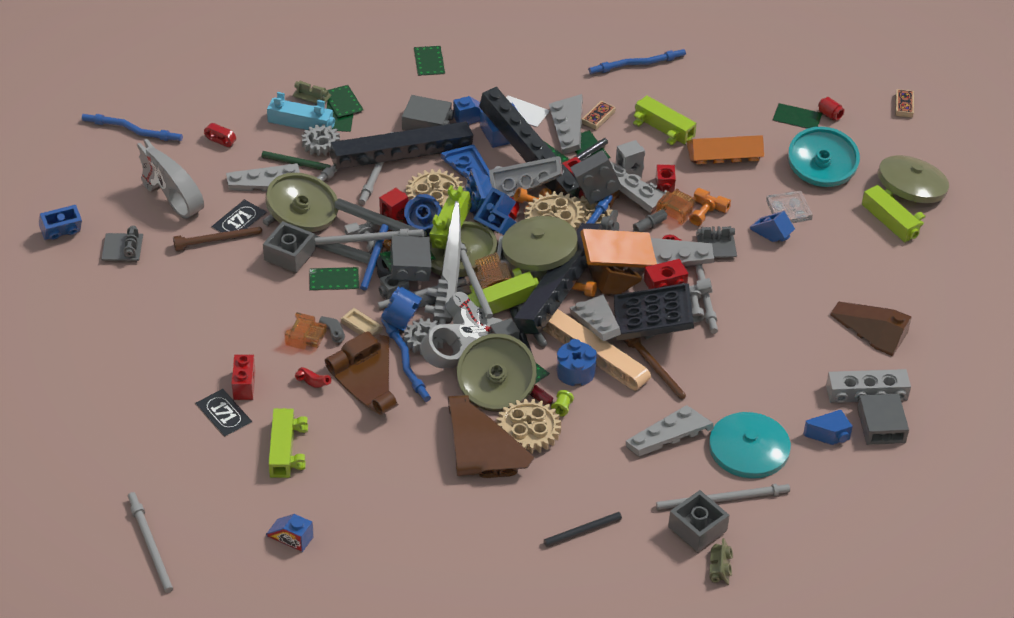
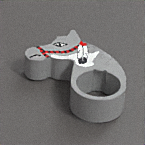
[137,139,204,219]
[420,292,502,368]

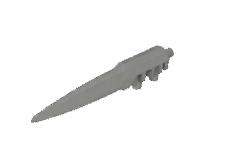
[425,201,461,325]

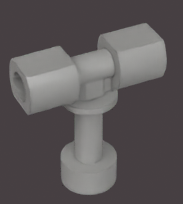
[344,221,383,253]
[684,278,713,322]

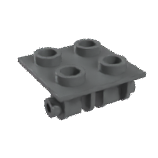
[101,225,143,261]
[696,226,737,258]

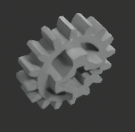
[302,124,340,156]
[404,318,446,355]

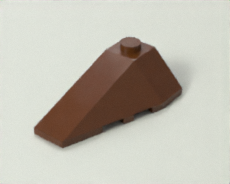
[588,265,642,296]
[830,301,912,356]

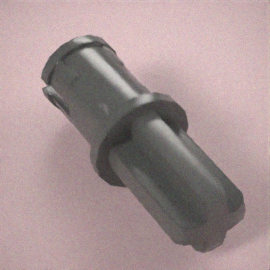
[633,209,668,232]

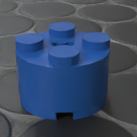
[404,194,442,236]
[380,287,422,332]
[556,339,597,386]

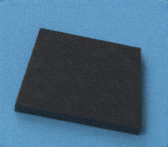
[614,283,694,341]

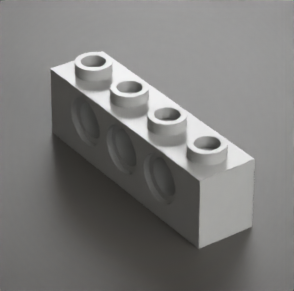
[826,369,911,403]

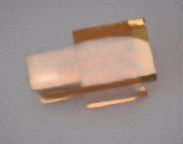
[656,189,696,225]
[475,252,512,289]
[285,312,327,350]

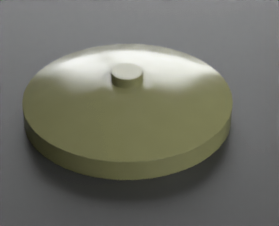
[878,155,949,203]
[265,173,338,232]
[502,216,578,271]
[429,221,498,278]
[457,334,537,411]

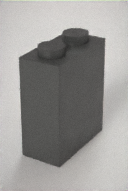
[402,95,454,131]
[390,235,431,281]
[857,394,909,445]

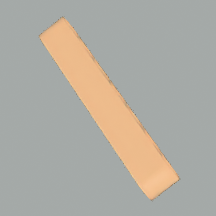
[543,309,651,391]

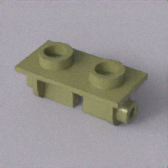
[292,80,331,104]
[709,538,733,585]

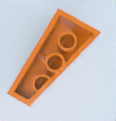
[687,135,764,164]

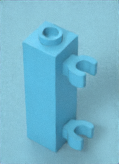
[267,92,335,130]

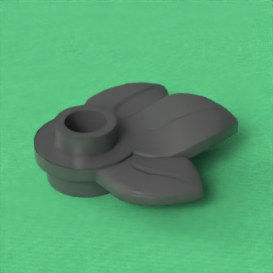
[600,210,620,231]

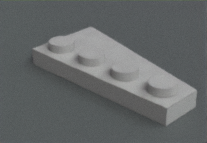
[549,94,583,154]
[489,156,563,198]
[610,161,671,213]
[226,163,300,191]
[639,238,714,271]
[569,295,621,341]
[626,405,714,456]

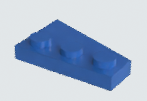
[441,145,490,179]

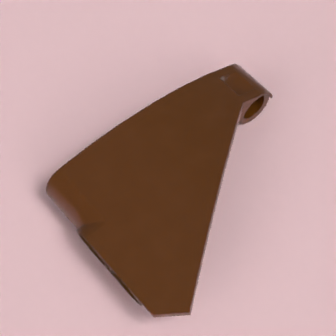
[324,331,399,415]
[448,395,535,478]

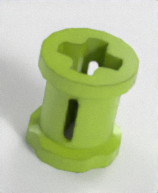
[551,390,574,416]

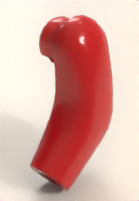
[295,367,332,388]

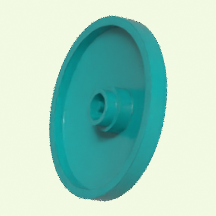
[788,127,860,187]
[709,412,791,479]

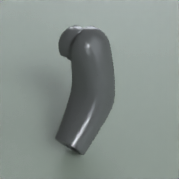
[319,316,345,343]

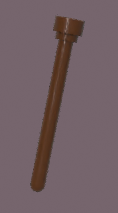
[173,227,263,251]
[624,337,686,399]

